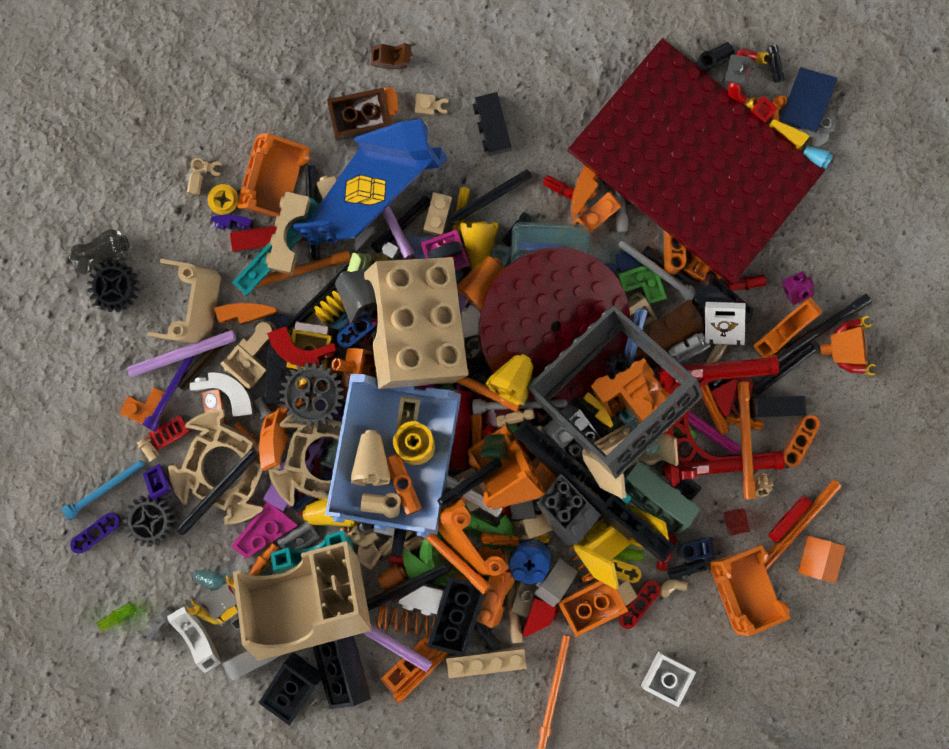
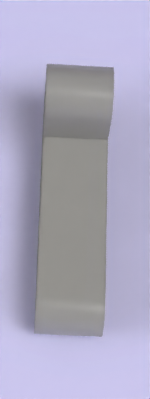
[221,650,284,680]

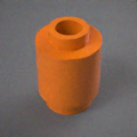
[384,87,399,117]
[378,564,408,591]

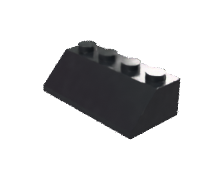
[427,573,486,656]
[313,635,371,709]

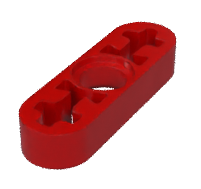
[767,495,812,543]
[618,580,661,629]

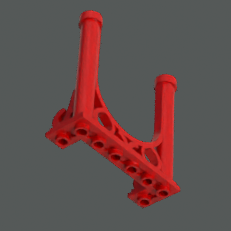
[656,355,784,486]

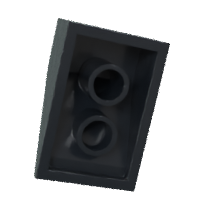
[258,652,324,726]

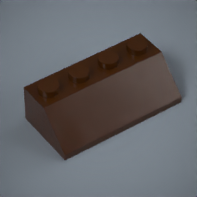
[634,299,705,370]

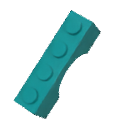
[271,530,353,574]

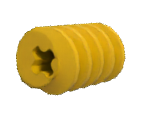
[314,291,346,327]

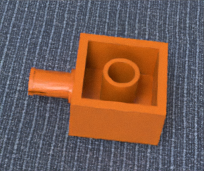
[332,348,377,388]

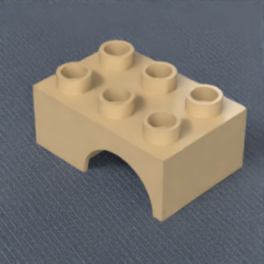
[364,257,468,389]
[233,541,372,661]

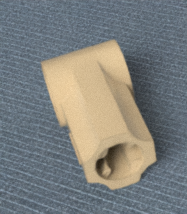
[361,493,401,518]

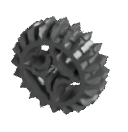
[123,494,176,547]

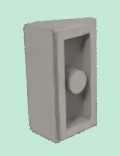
[277,521,321,549]

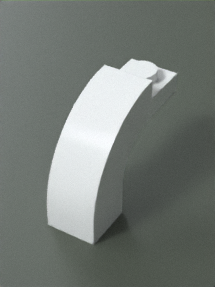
[190,372,255,417]
[167,607,221,673]

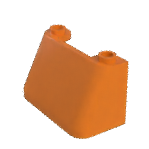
[237,133,311,218]
[457,256,503,314]
[467,425,545,510]
[438,496,509,576]
[709,545,791,636]

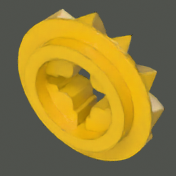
[208,184,238,215]

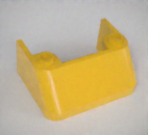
[573,504,669,590]

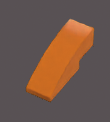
[214,303,279,325]
[380,637,438,693]

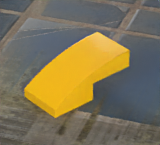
[582,392,613,428]

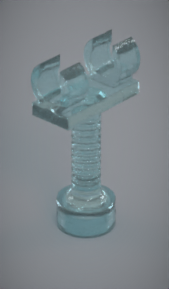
[618,410,660,457]

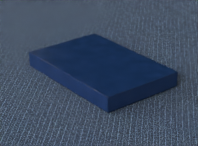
[780,67,837,133]

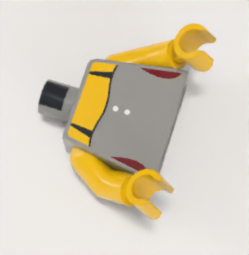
[186,571,240,630]

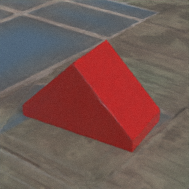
[711,379,738,417]

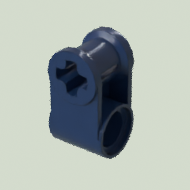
[677,537,716,560]

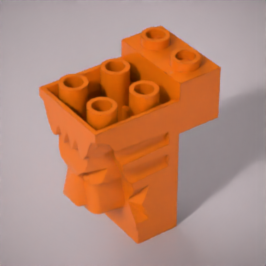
[591,358,670,434]

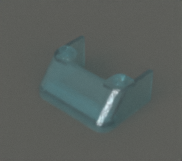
[510,222,590,264]

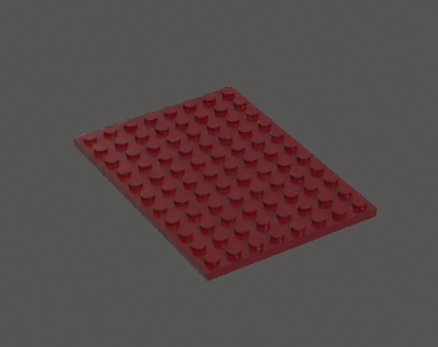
[567,38,825,285]

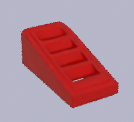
[148,415,191,451]

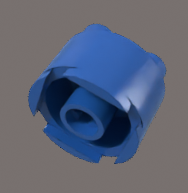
[510,539,551,584]

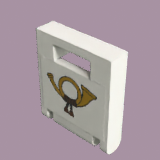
[705,302,746,345]

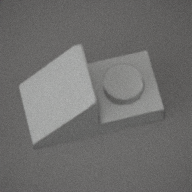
[341,227,375,253]

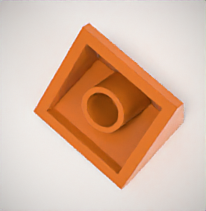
[798,536,846,583]

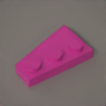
[231,502,298,558]

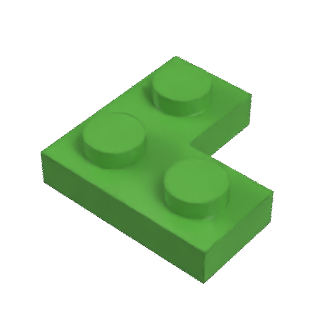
[618,262,667,305]

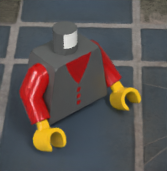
[725,48,769,109]

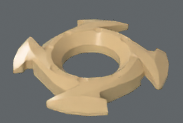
[268,403,342,506]
[168,409,281,524]

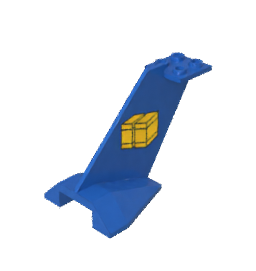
[293,119,447,245]

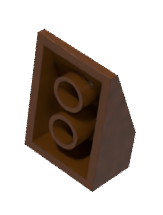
[327,88,392,141]

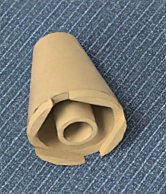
[351,430,391,486]

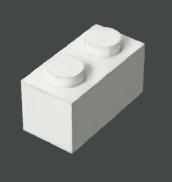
[382,242,401,260]

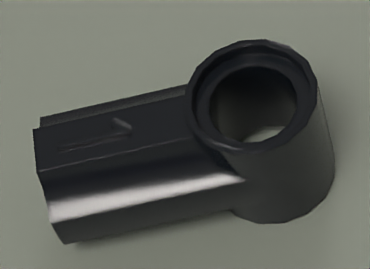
[696,42,735,73]

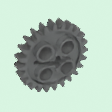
[279,363,344,427]

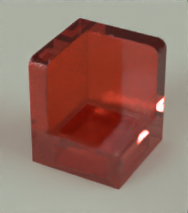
[723,508,750,536]

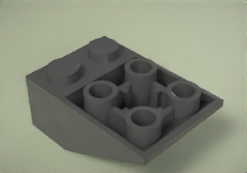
[541,404,601,470]
[536,474,601,545]

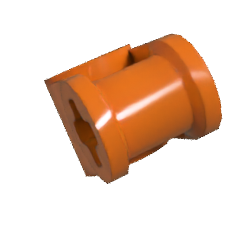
[682,254,721,282]

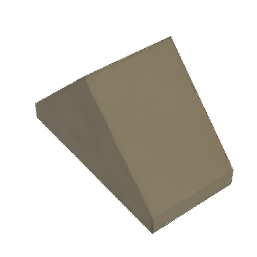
[396,396,421,429]

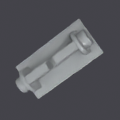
[668,333,711,364]

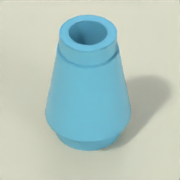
[803,145,833,169]

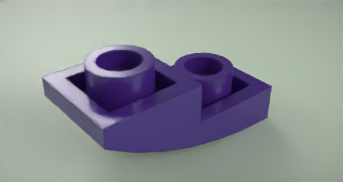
[210,215,254,231]

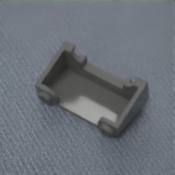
[335,259,402,324]

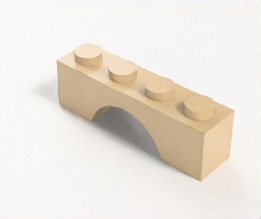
[266,192,311,275]
[446,646,527,678]

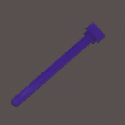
[142,355,195,432]

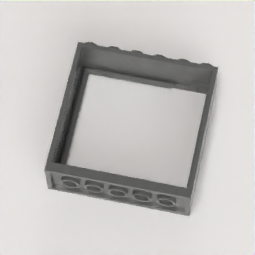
[527,306,704,479]

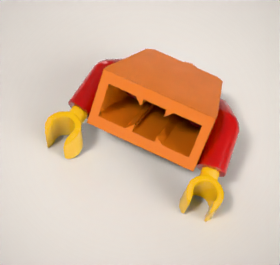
[821,316,876,375]

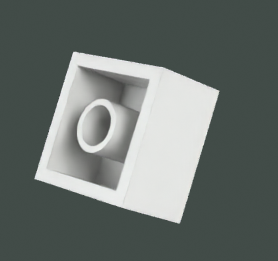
[641,651,696,707]

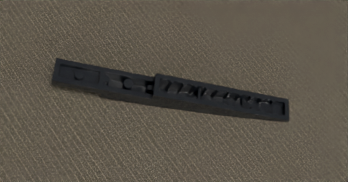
[514,419,675,563]

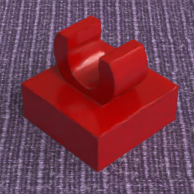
[750,96,778,123]

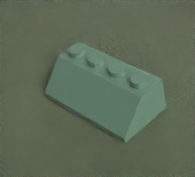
[624,461,700,536]

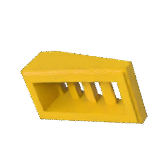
[769,119,810,149]

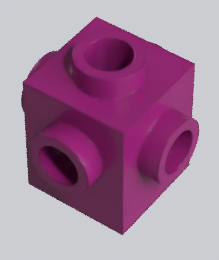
[782,271,815,305]

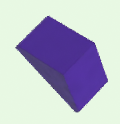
[143,464,174,500]

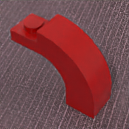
[267,326,337,367]

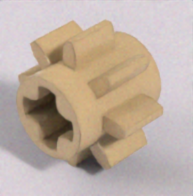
[753,473,774,497]

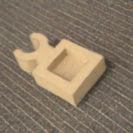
[415,93,449,116]

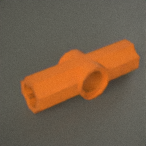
[386,454,422,516]

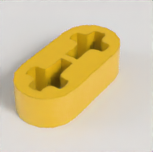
[610,559,641,583]

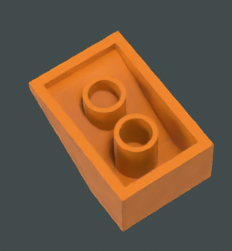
[558,580,628,637]

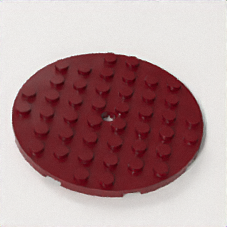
[478,247,631,402]

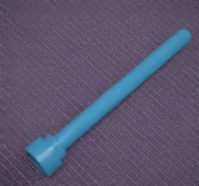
[61,460,145,521]

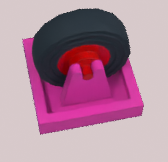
[420,229,470,272]

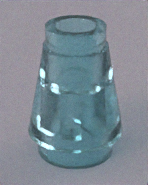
[192,569,223,591]

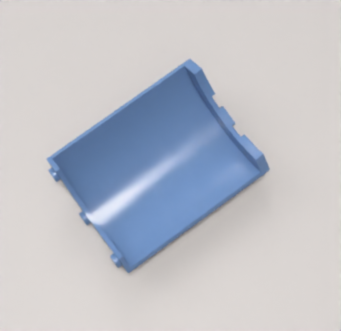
[325,374,461,538]

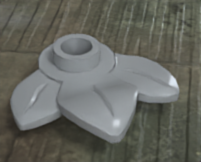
[799,114,836,147]

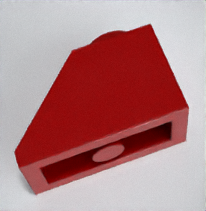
[522,597,559,637]

